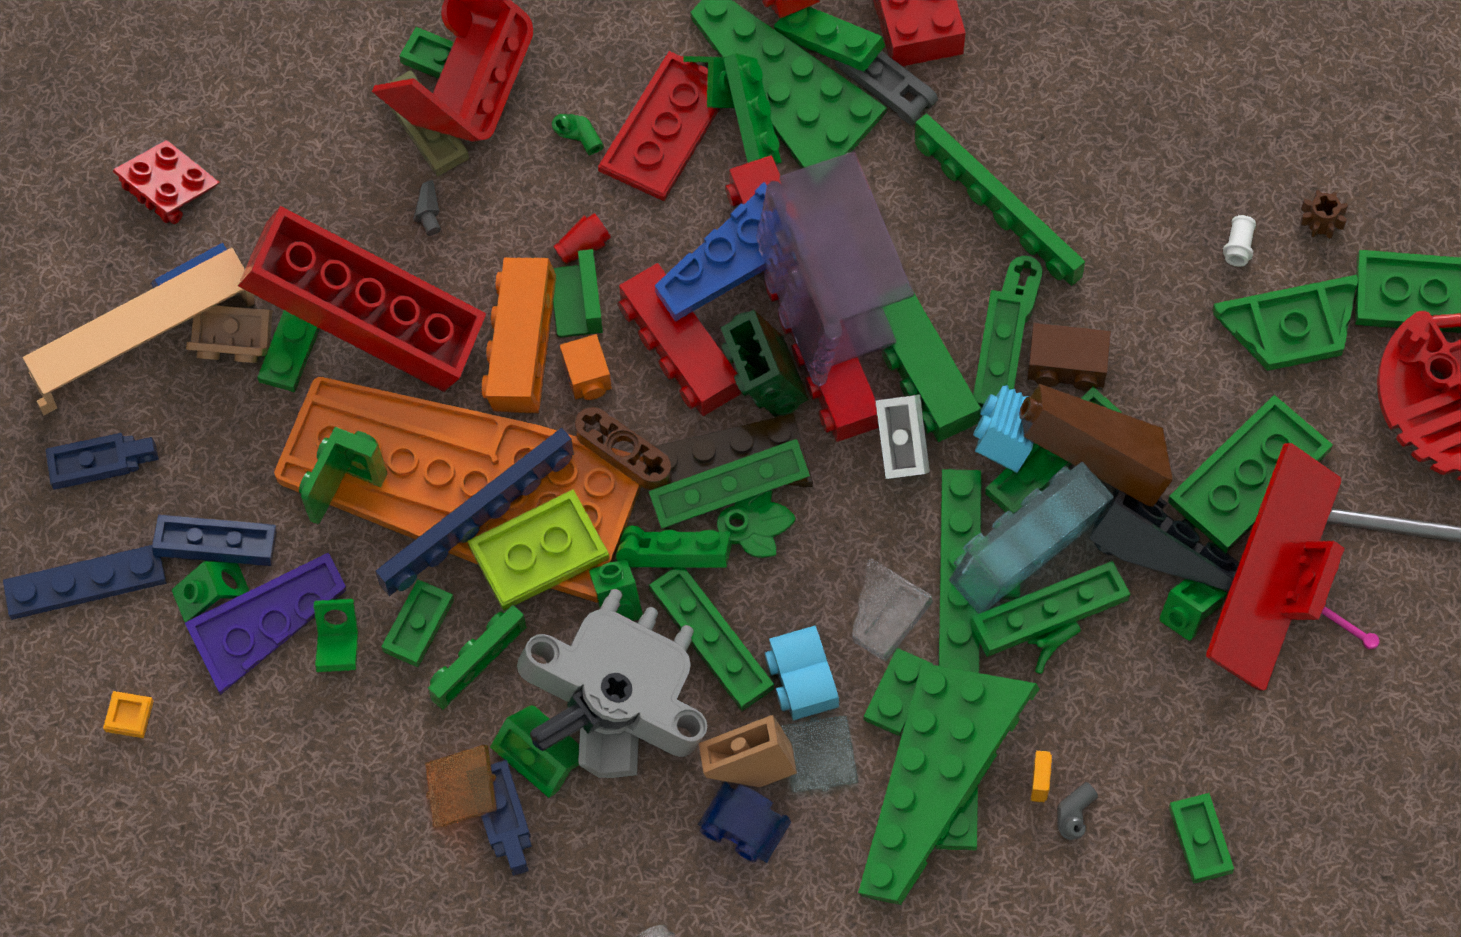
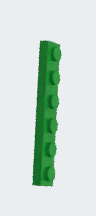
[915,113,1085,286]

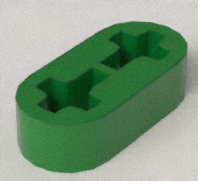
[1002,256,1042,323]

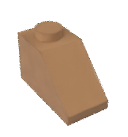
[699,715,797,788]

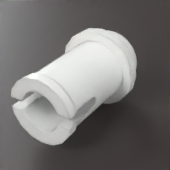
[1223,215,1256,266]

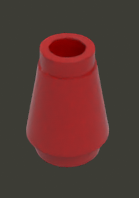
[553,213,611,265]

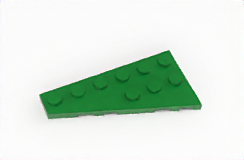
[690,0,887,190]
[858,663,1040,905]

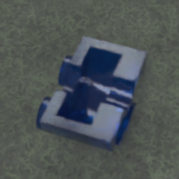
[697,782,791,863]

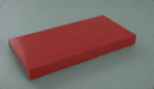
[598,51,720,201]

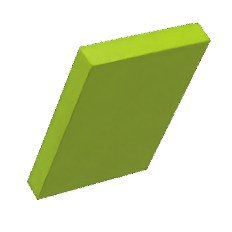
[467,490,610,611]

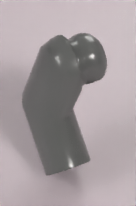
[1057,782,1098,840]

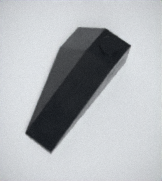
[1089,488,1239,591]

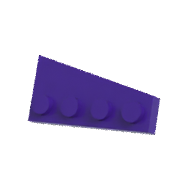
[185,552,347,695]

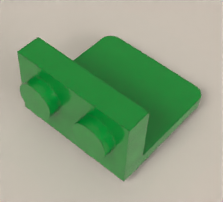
[299,427,388,525]

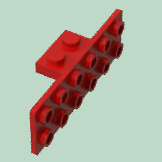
[1206,443,1345,691]

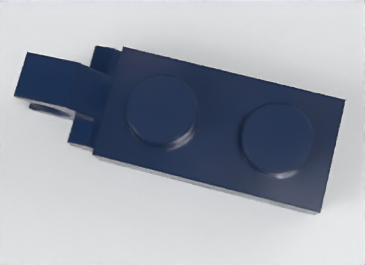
[46,432,159,490]
[468,760,532,876]

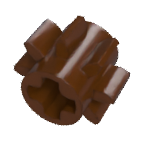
[1300,190,1348,239]

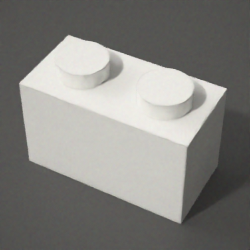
[876,395,930,479]

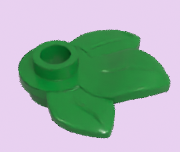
[717,490,796,558]

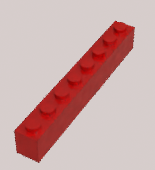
[725,155,879,442]

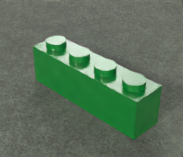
[864,284,981,442]

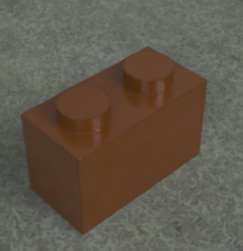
[1027,323,1111,391]

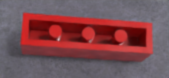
[618,263,742,416]

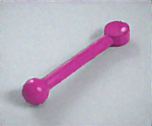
[1322,606,1379,649]

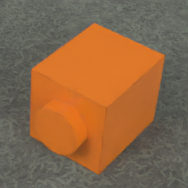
[560,334,612,400]

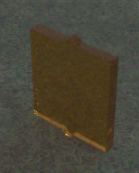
[425,744,497,828]

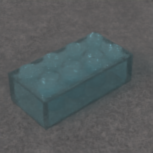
[949,462,1114,614]

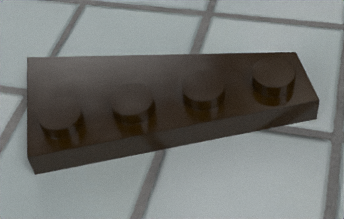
[647,413,813,487]

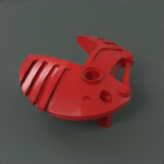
[1377,311,1461,481]

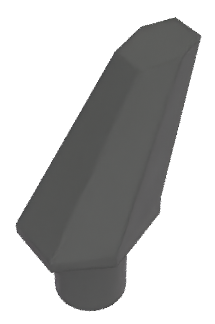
[413,180,441,236]

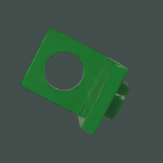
[683,56,735,108]
[172,561,250,622]
[314,599,358,672]

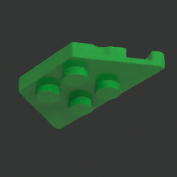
[1212,275,1358,371]

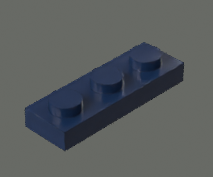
[152,515,277,566]

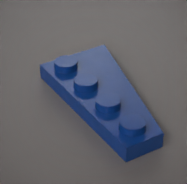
[655,182,806,322]

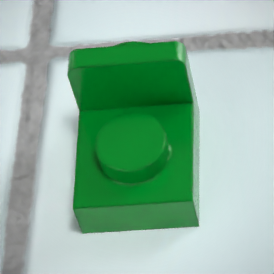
[1159,579,1227,641]

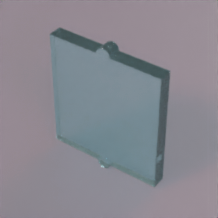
[781,715,858,793]

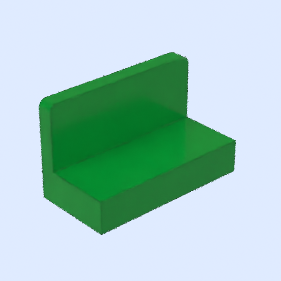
[553,249,603,338]
[490,705,579,798]

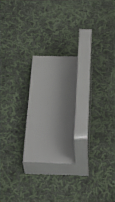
[579,728,639,778]

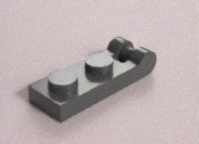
[835,51,938,126]

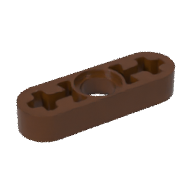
[575,407,671,490]

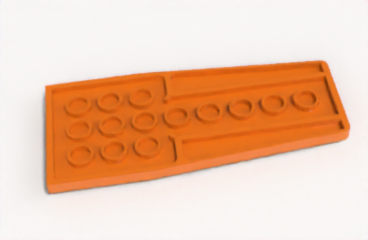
[274,377,648,603]

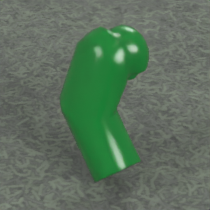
[552,114,604,155]

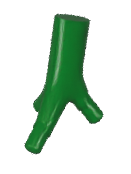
[1028,621,1081,674]

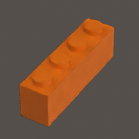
[482,258,556,413]

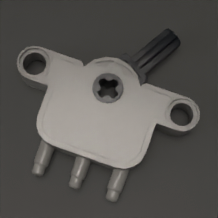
[517,589,707,757]

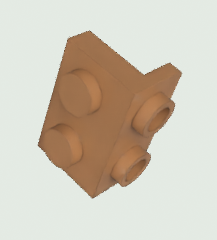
[186,305,273,363]

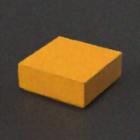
[103,691,154,738]
[1030,750,1052,802]

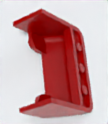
[372,0,533,142]

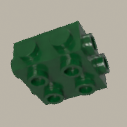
[720,309,809,417]

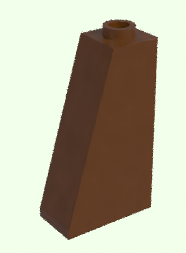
[1019,384,1173,507]

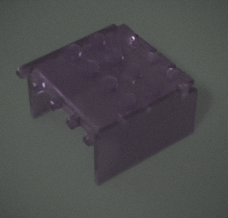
[756,151,914,386]

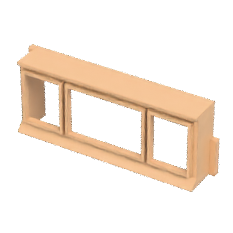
[23,247,255,415]

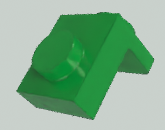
[589,559,643,621]

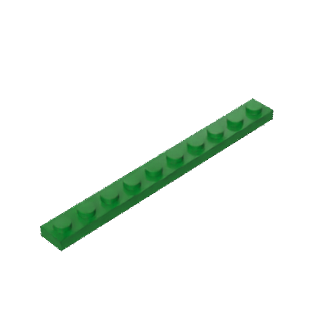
[936,469,981,850]

